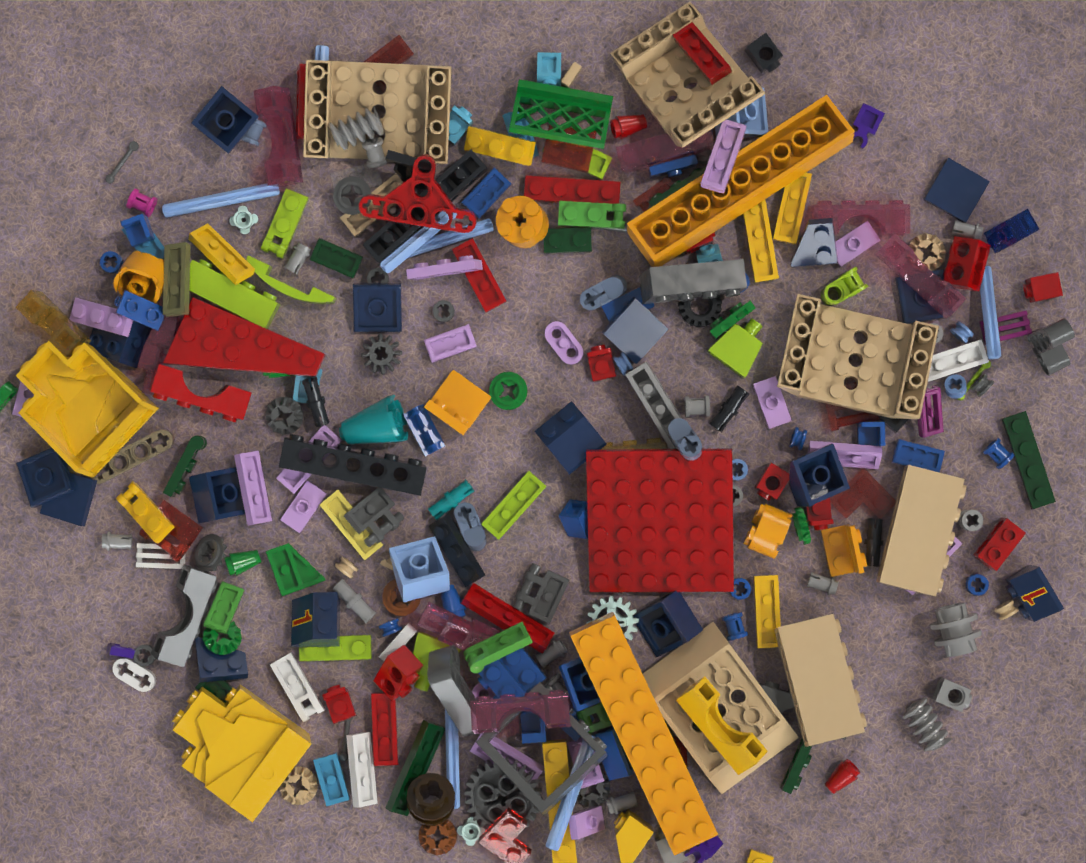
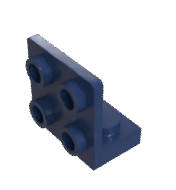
[87,320,152,368]

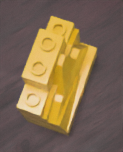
[16,341,159,478]
[172,684,311,822]

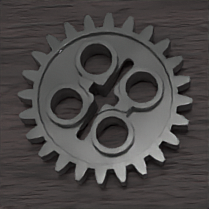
[464,757,543,835]

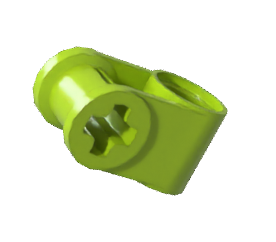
[821,267,869,306]

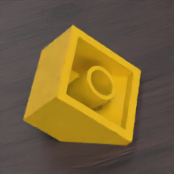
[614,809,654,863]

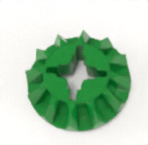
[489,372,527,410]
[792,507,811,545]
[203,621,242,655]

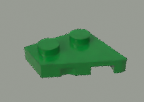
[708,301,756,339]
[265,543,326,597]

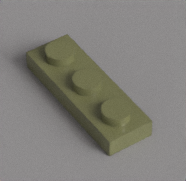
[163,242,191,317]

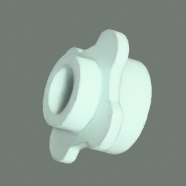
[229,206,258,234]
[457,817,486,846]

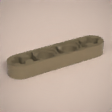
[88,429,175,484]

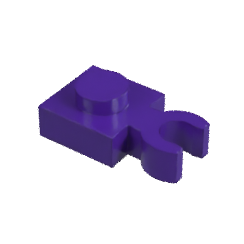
[853,103,885,149]
[684,836,724,863]

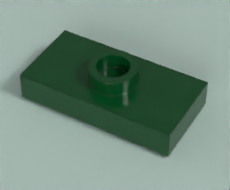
[309,238,363,279]

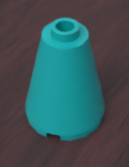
[339,395,408,444]

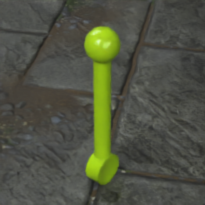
[958,361,991,400]

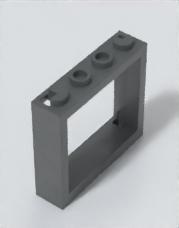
[476,682,608,816]

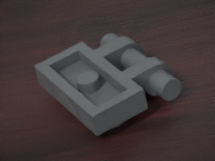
[344,487,404,547]
[513,563,570,624]

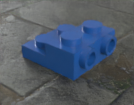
[478,648,547,709]

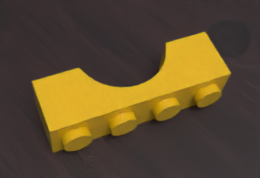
[676,676,768,775]

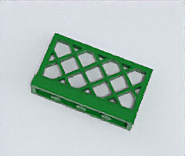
[509,79,613,149]

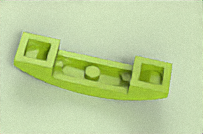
[246,255,336,304]

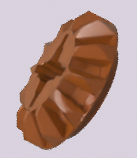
[382,579,421,616]
[418,819,457,856]

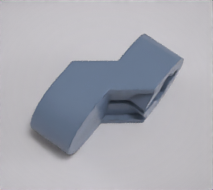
[580,275,627,310]
[668,418,702,461]
[454,502,487,551]

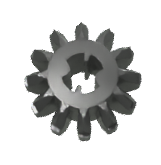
[361,334,402,375]

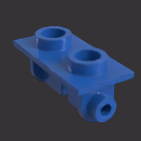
[114,290,165,331]
[403,404,445,457]

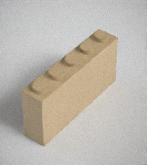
[876,465,966,596]
[774,614,867,747]

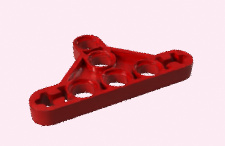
[359,154,477,233]

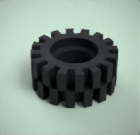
[678,295,722,327]

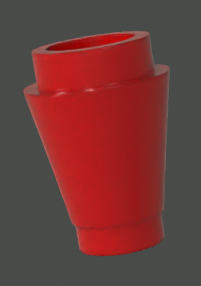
[610,114,647,139]
[824,759,860,794]

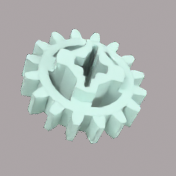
[587,595,639,640]

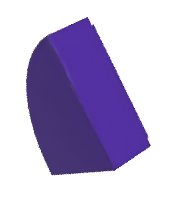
[106,643,135,659]

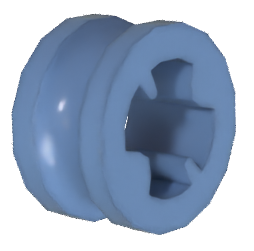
[950,321,974,344]
[613,352,633,376]
[944,374,967,399]
[732,459,748,480]

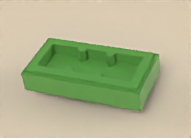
[204,581,244,634]

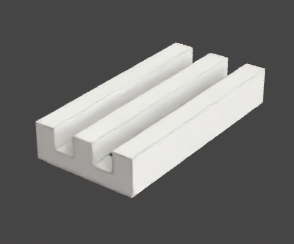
[136,543,186,569]

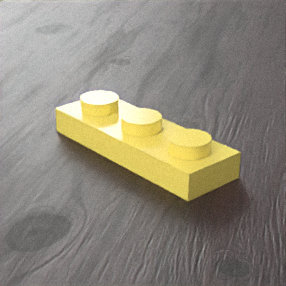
[319,489,384,560]

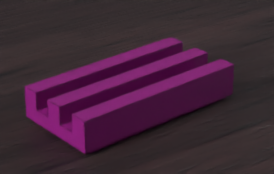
[979,310,1032,345]
[917,385,944,438]

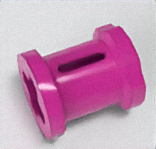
[126,188,158,218]

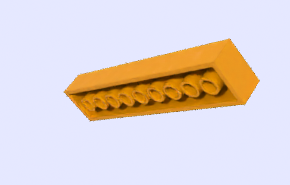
[627,95,855,267]
[569,612,718,856]

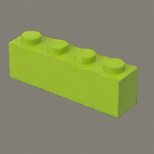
[189,258,280,329]

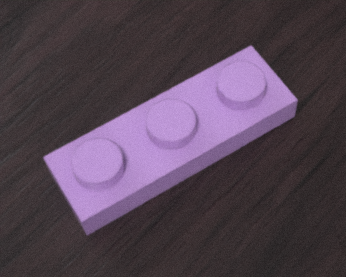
[701,119,747,194]
[406,255,483,280]
[69,297,133,337]
[276,425,342,494]
[807,441,882,469]
[234,451,272,526]
[470,731,544,780]

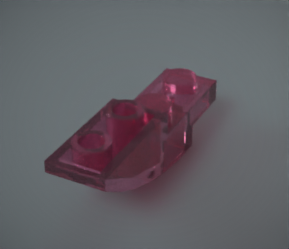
[138,315,184,395]
[417,602,501,651]

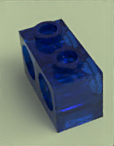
[984,209,1040,254]

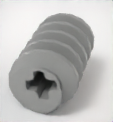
[329,107,383,150]
[903,697,952,752]

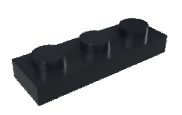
[429,514,485,587]

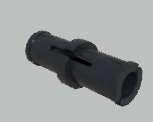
[302,377,330,427]
[709,385,749,433]
[864,518,883,567]

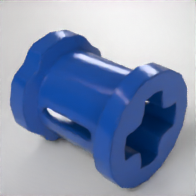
[983,438,1015,469]
[721,612,748,641]

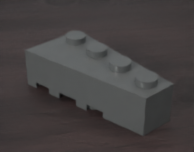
[639,259,747,305]

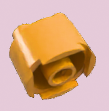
[496,196,549,248]
[113,251,164,303]
[743,503,792,559]

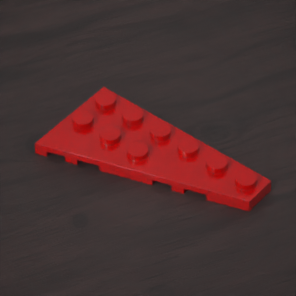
[163,298,326,377]

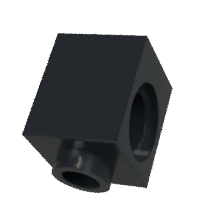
[745,33,783,73]

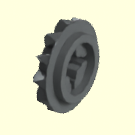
[333,176,371,215]
[265,397,303,435]
[194,534,227,572]
[577,771,610,807]

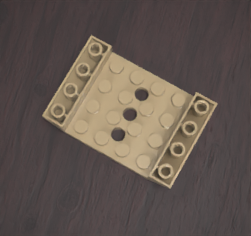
[610,2,765,148]
[303,60,452,164]
[777,294,939,419]
[642,622,799,794]

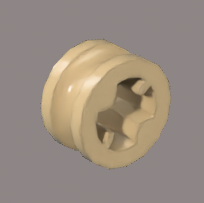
[335,556,359,578]
[994,599,1019,620]

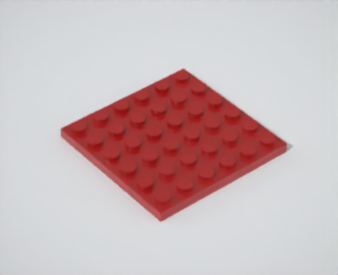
[586,448,734,592]

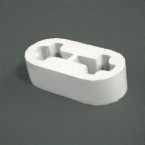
[379,623,417,662]
[113,657,156,692]

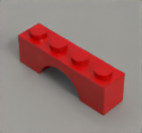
[148,363,252,423]

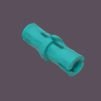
[428,479,475,520]

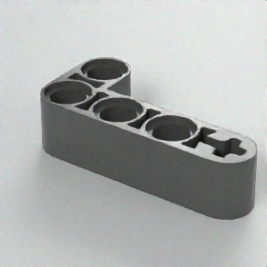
[1027,318,1075,376]
[427,645,488,737]

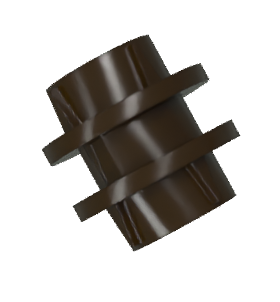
[407,773,455,826]

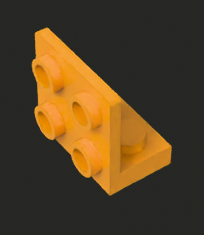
[424,370,491,436]
[820,524,867,577]

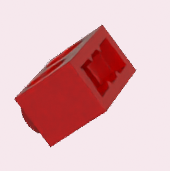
[943,236,991,292]
[973,518,1026,571]
[373,645,423,701]

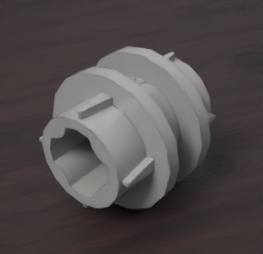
[930,602,982,657]

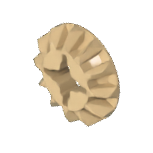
[907,233,946,272]
[279,766,318,805]

